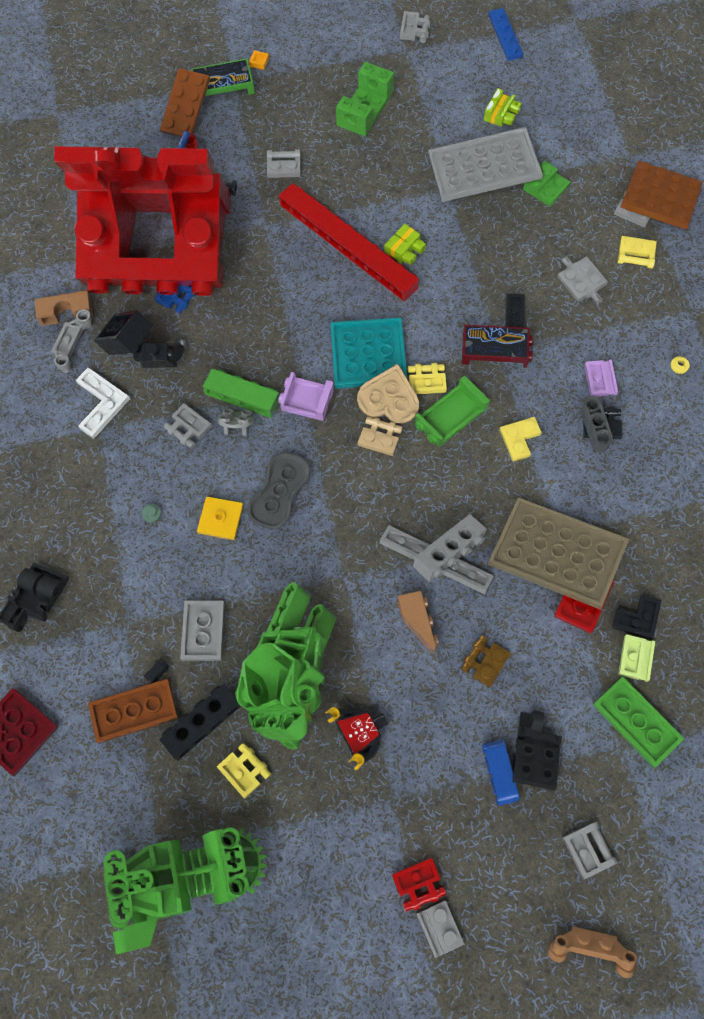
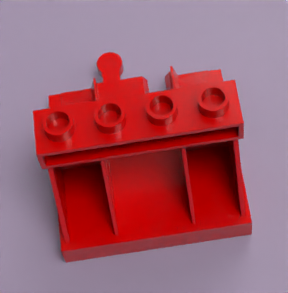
[54,146,231,296]

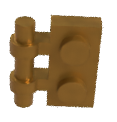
[461,635,511,688]

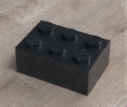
[94,310,153,355]

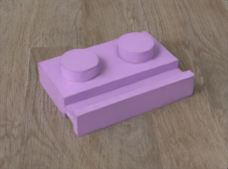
[584,360,618,397]

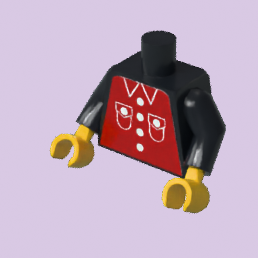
[325,707,388,770]

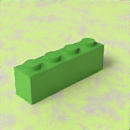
[203,369,279,418]

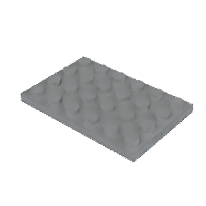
[428,127,542,202]

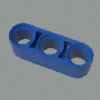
[482,740,519,806]

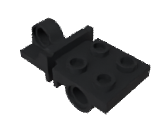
[0,563,69,632]
[512,710,562,791]

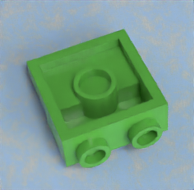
[523,161,571,207]

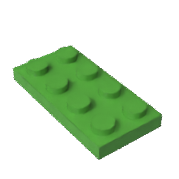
[593,677,684,768]

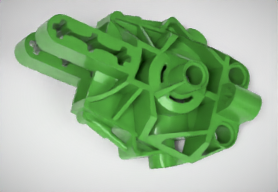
[236,582,336,749]

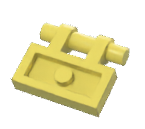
[408,363,447,394]
[217,743,272,799]

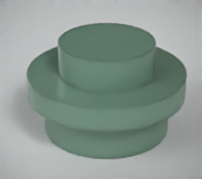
[142,504,161,522]

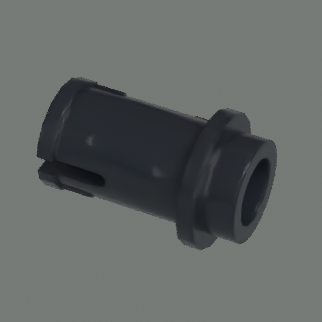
[144,658,169,683]

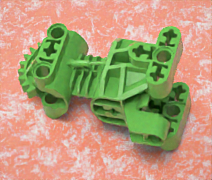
[104,828,267,955]

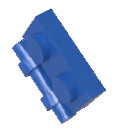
[154,286,195,314]

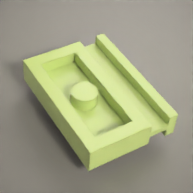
[618,635,655,682]

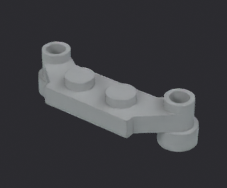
[51,309,93,373]

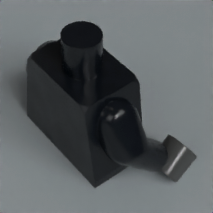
[133,338,188,368]

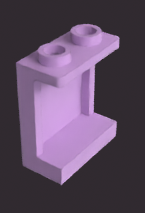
[279,372,334,421]

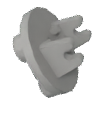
[217,409,254,436]

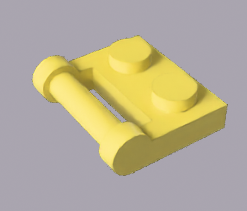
[618,236,657,269]

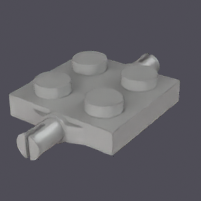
[557,256,608,304]

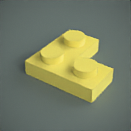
[499,417,542,462]

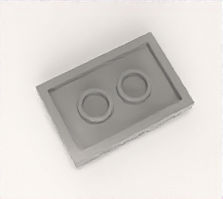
[180,601,225,661]

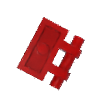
[392,858,446,912]

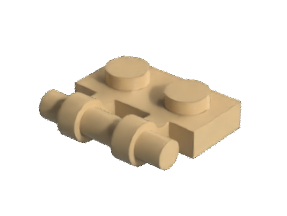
[358,416,403,456]

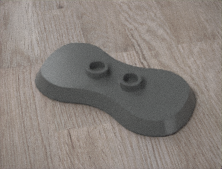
[247,452,311,529]

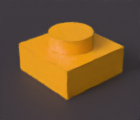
[249,50,270,70]

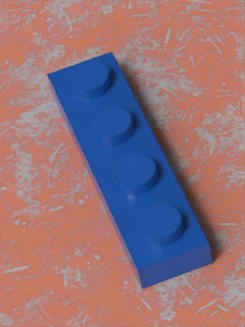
[488,8,523,61]

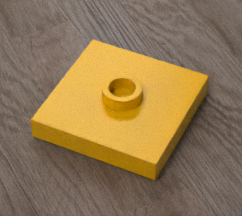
[197,497,244,540]

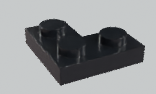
[612,595,661,640]

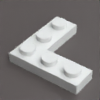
[76,368,130,439]

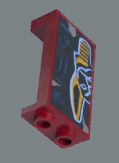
[462,324,532,368]

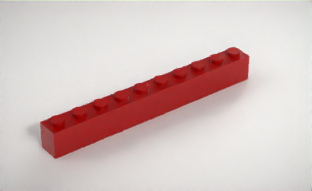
[279,183,419,302]

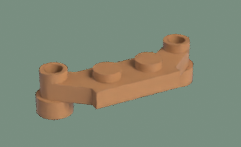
[548,926,637,978]

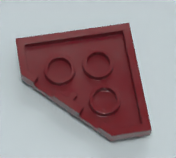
[0,688,58,777]

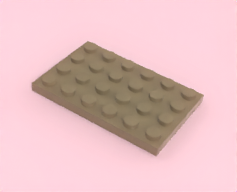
[488,497,629,610]

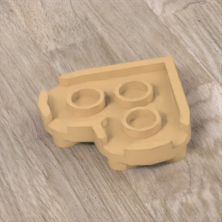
[357,364,419,424]

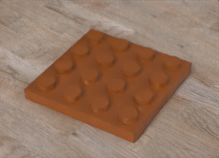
[620,160,703,230]

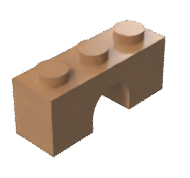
[35,291,93,326]

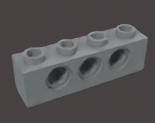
[413,514,487,582]

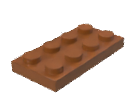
[160,68,211,137]
[88,679,179,744]

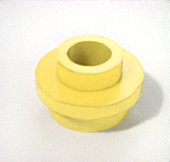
[671,356,690,374]

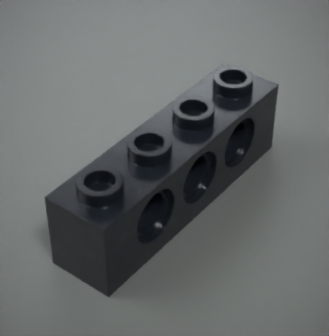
[159,684,241,761]

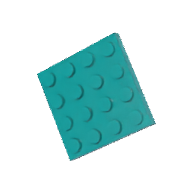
[330,318,407,389]

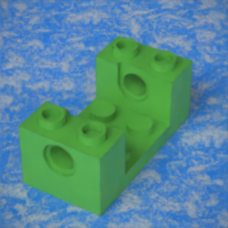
[336,62,394,137]

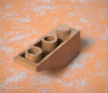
[397,591,439,653]

